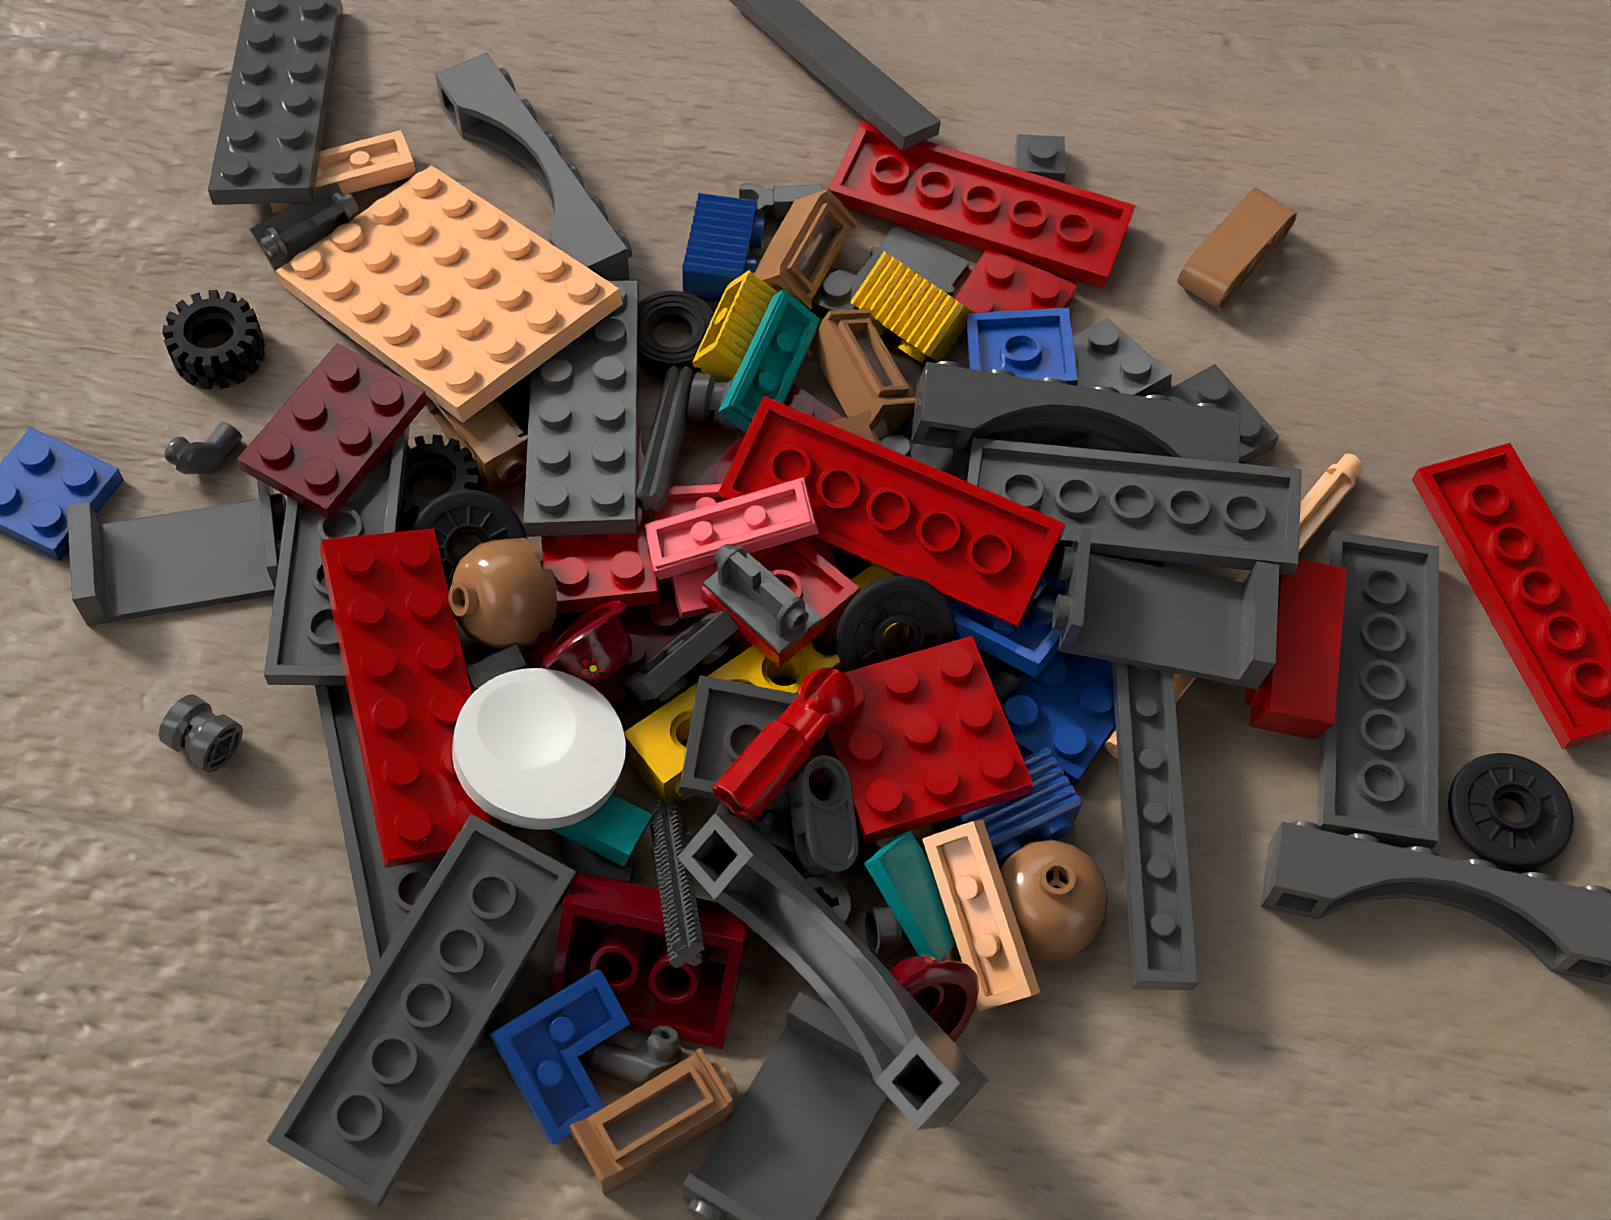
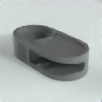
[788,755,858,876]

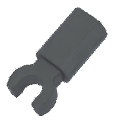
[739,183,822,221]

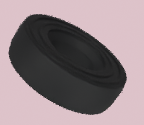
[638,291,714,377]

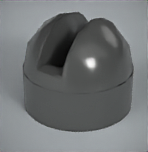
[865,906,910,955]

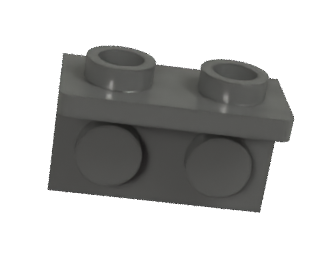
[621,610,739,717]

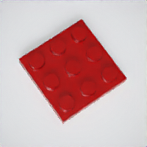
[825,636,1033,843]

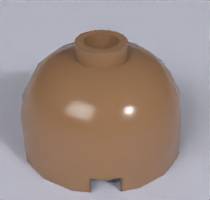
[449,538,557,649]
[1000,840,1108,962]

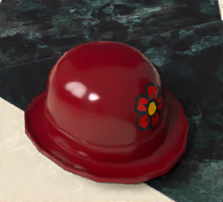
[543,600,632,685]
[889,955,979,1042]

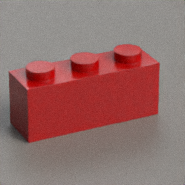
[1245,558,1347,740]

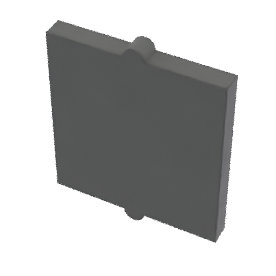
[857,224,970,297]

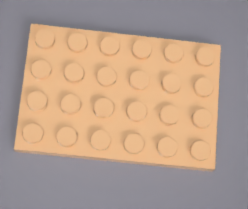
[275,165,623,423]

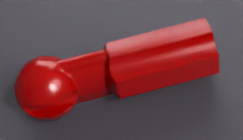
[712,668,855,822]

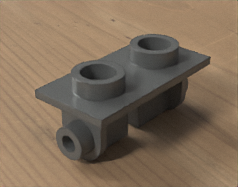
[249,183,359,273]
[703,544,822,654]

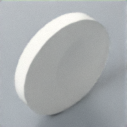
[452,668,626,830]

